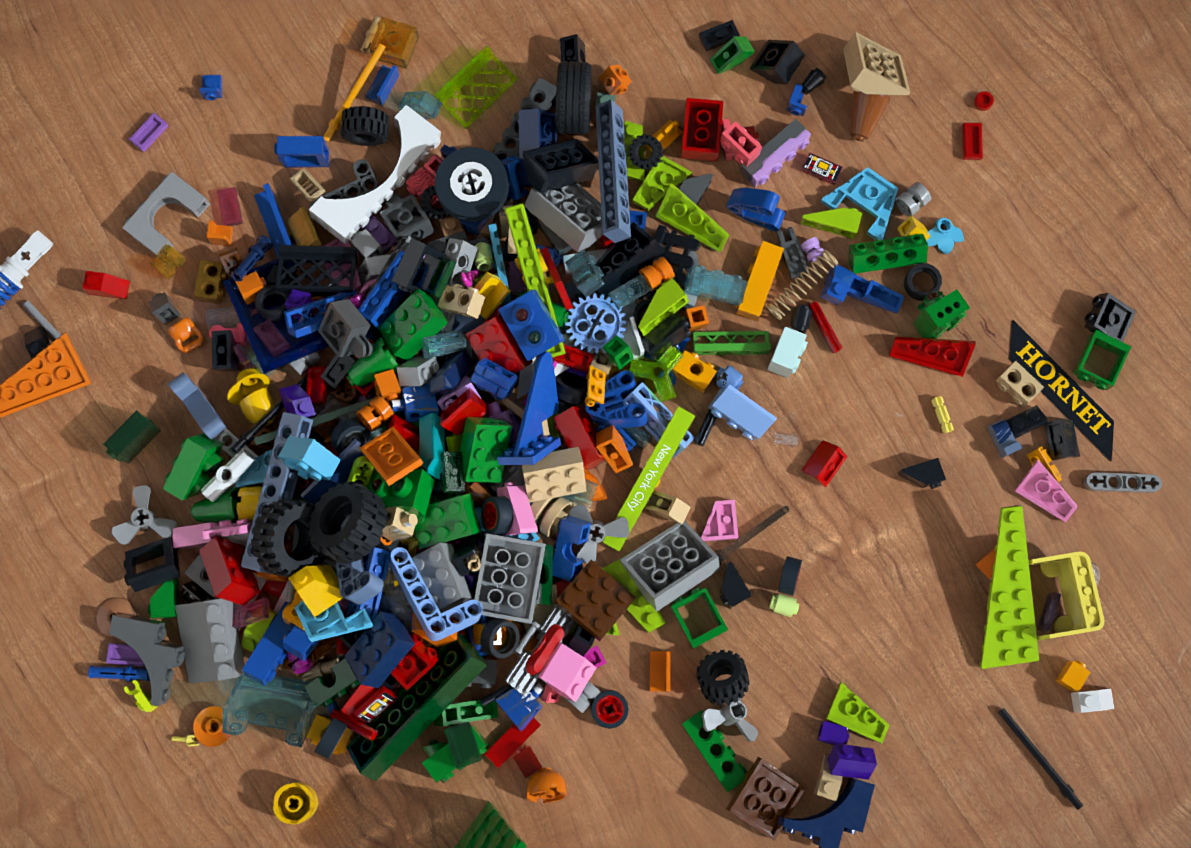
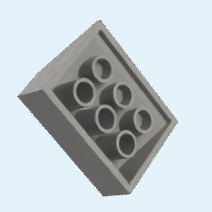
[524,183,604,252]
[620,520,720,612]
[472,533,546,624]
[175,598,245,683]

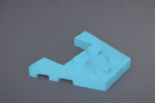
[821,167,898,240]
[295,568,373,642]

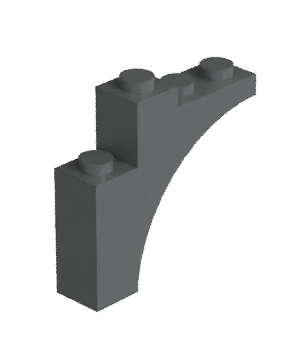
[109,613,185,706]

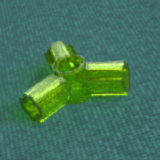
[629,345,684,402]

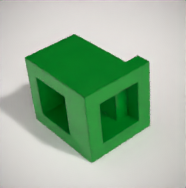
[602,335,634,370]

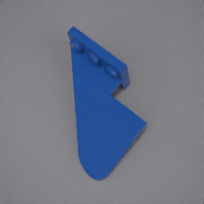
[497,352,561,465]

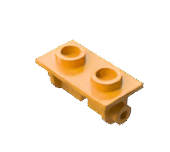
[645,120,683,152]
[585,365,606,407]
[1027,447,1062,482]

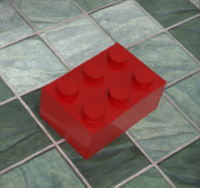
[681,98,724,162]
[465,314,533,374]
[554,406,606,470]
[199,536,260,606]

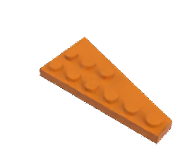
[0,331,91,418]

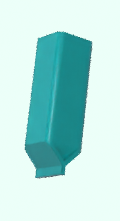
[419,413,446,479]

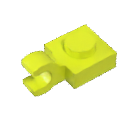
[124,680,158,712]

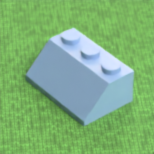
[708,384,777,440]

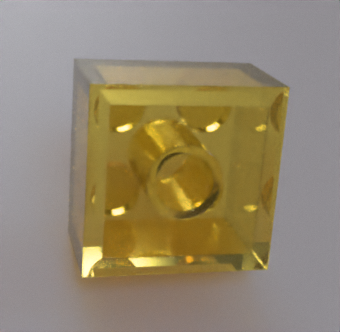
[370,17,419,69]

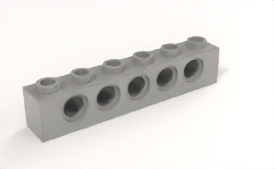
[420,238,478,357]

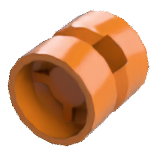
[639,257,675,291]
[356,395,394,432]

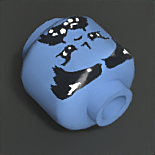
[715,366,744,390]

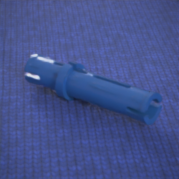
[88,666,150,682]

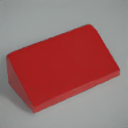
[341,685,380,721]

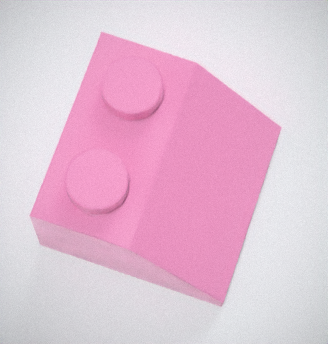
[538,642,596,702]

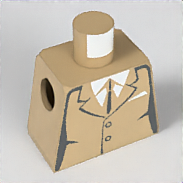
[382,507,418,543]

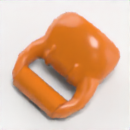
[168,318,203,353]

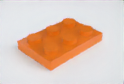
[360,427,423,486]

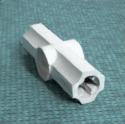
[201,448,256,502]

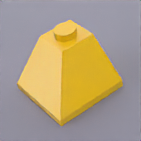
[289,565,343,617]

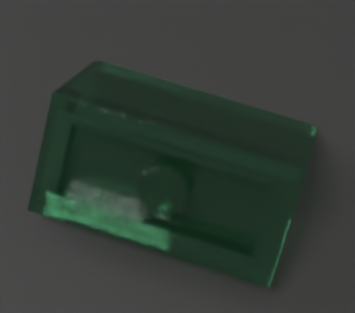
[440,452,465,496]
[444,722,482,769]

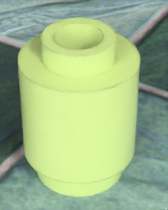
[474,242,494,272]
[769,593,799,617]

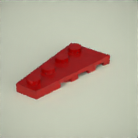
[889,337,976,377]

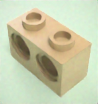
[437,284,485,319]
[995,361,1044,407]

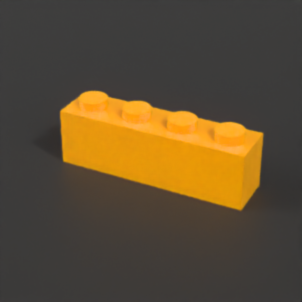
[735,241,784,322]

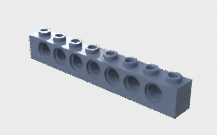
[596,100,631,243]
[241,412,313,574]

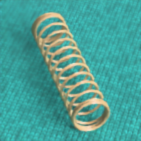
[766,250,838,320]

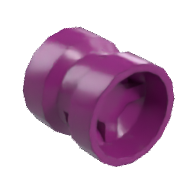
[287,652,313,674]

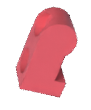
[209,323,248,346]

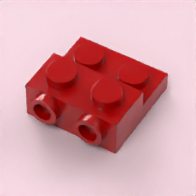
[391,631,439,690]

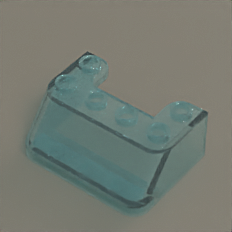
[223,674,315,747]

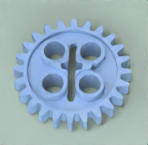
[565,293,627,355]

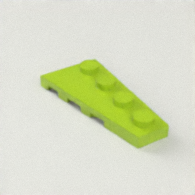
[656,183,729,252]
[602,555,666,633]

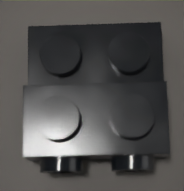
[1084,293,1136,342]

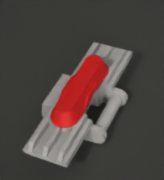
[505,605,576,697]

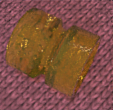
[150,244,186,280]

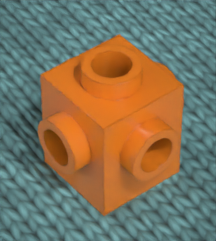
[598,65,632,95]

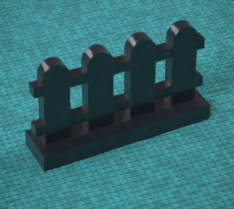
[634,225,700,300]

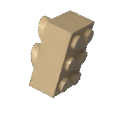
[521,447,587,503]

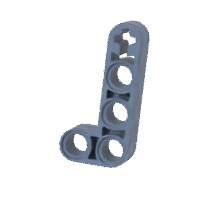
[168,372,227,440]
[336,556,384,605]

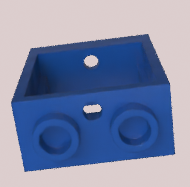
[274,136,329,168]

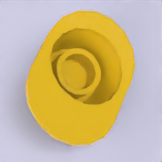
[227,367,270,405]

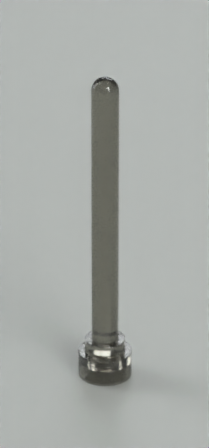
[714,506,789,567]

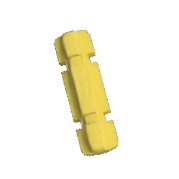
[932,396,954,433]

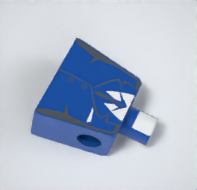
[391,381,439,422]
[495,683,544,731]

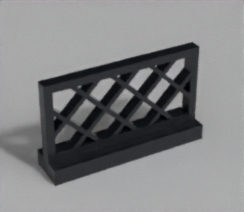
[275,245,358,293]

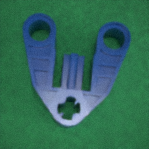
[726,187,786,231]
[586,370,648,428]

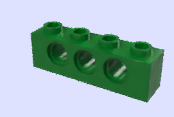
[848,233,928,274]
[681,710,747,792]

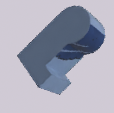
[988,419,1022,458]

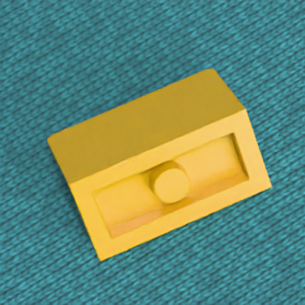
[474,272,510,319]

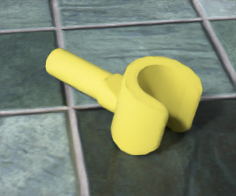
[172,734,200,747]

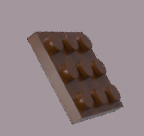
[554,560,636,642]
[726,757,806,841]

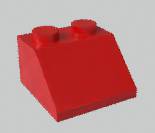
[440,387,486,435]

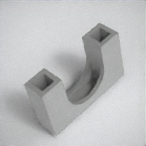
[122,172,210,260]

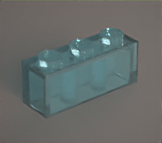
[684,265,747,306]

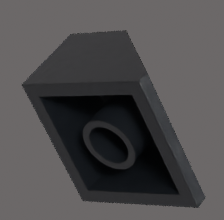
[750,40,805,84]

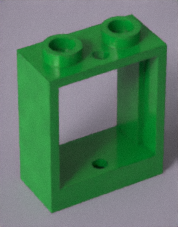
[1072,330,1132,390]
[670,587,728,649]

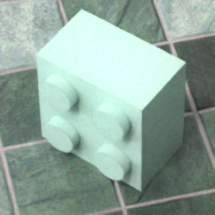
[767,327,808,378]

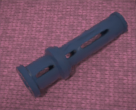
[231,235,273,282]

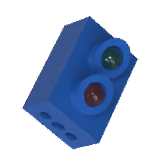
[498,289,565,361]

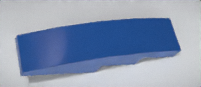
[824,267,905,314]

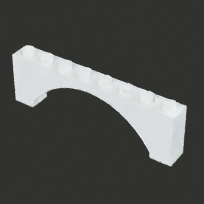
[309,105,441,244]

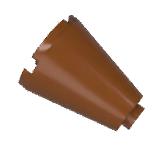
[851,90,890,142]

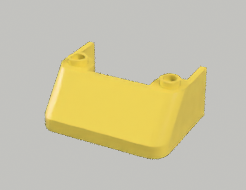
[1028,552,1105,640]

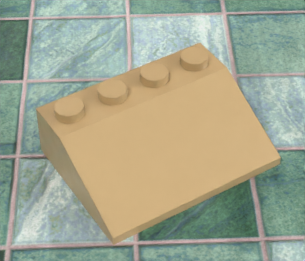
[843,32,910,95]

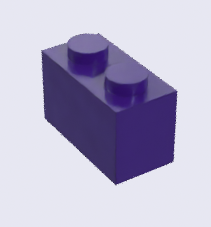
[828,743,877,780]

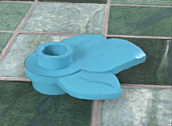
[927,218,964,254]

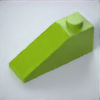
[800,207,862,239]
[638,278,689,336]

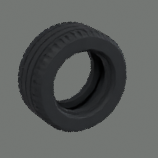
[556,61,592,134]

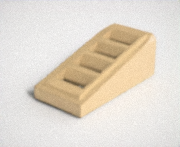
[290,168,326,203]

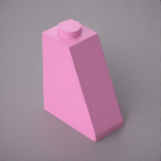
[497,482,538,536]
[172,522,222,549]

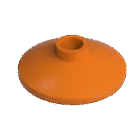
[193,706,234,747]

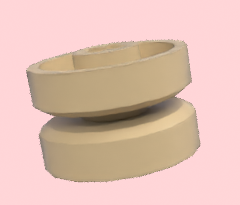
[531,496,573,538]

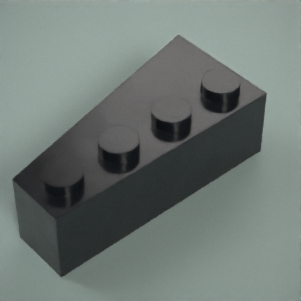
[582,222,665,297]

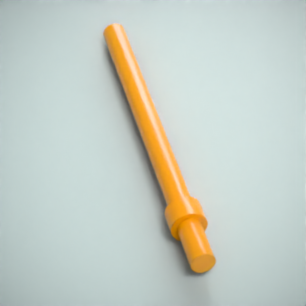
[323,43,386,142]

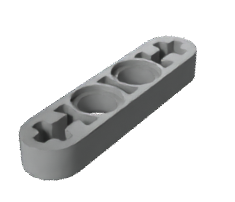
[1083,473,1162,493]

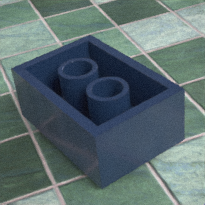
[345,611,415,688]

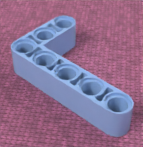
[389,547,483,641]

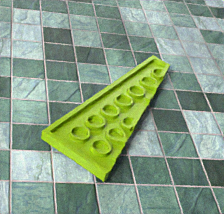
[979,505,1039,669]

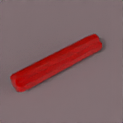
[809,301,842,353]
[330,709,378,741]

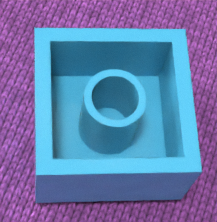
[278,436,340,481]

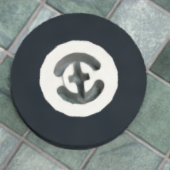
[435,147,509,222]

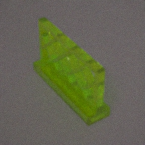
[434,46,517,129]

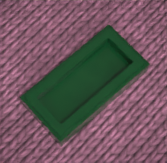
[426,257,456,298]

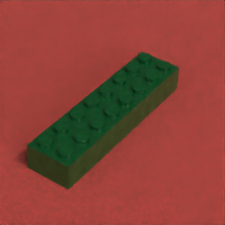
[346,633,487,781]

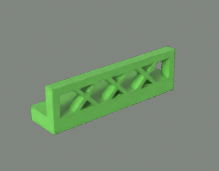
[693,331,771,355]

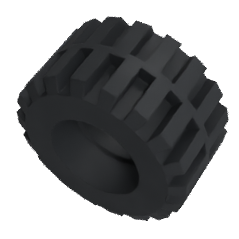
[341,106,389,146]
[696,650,750,705]

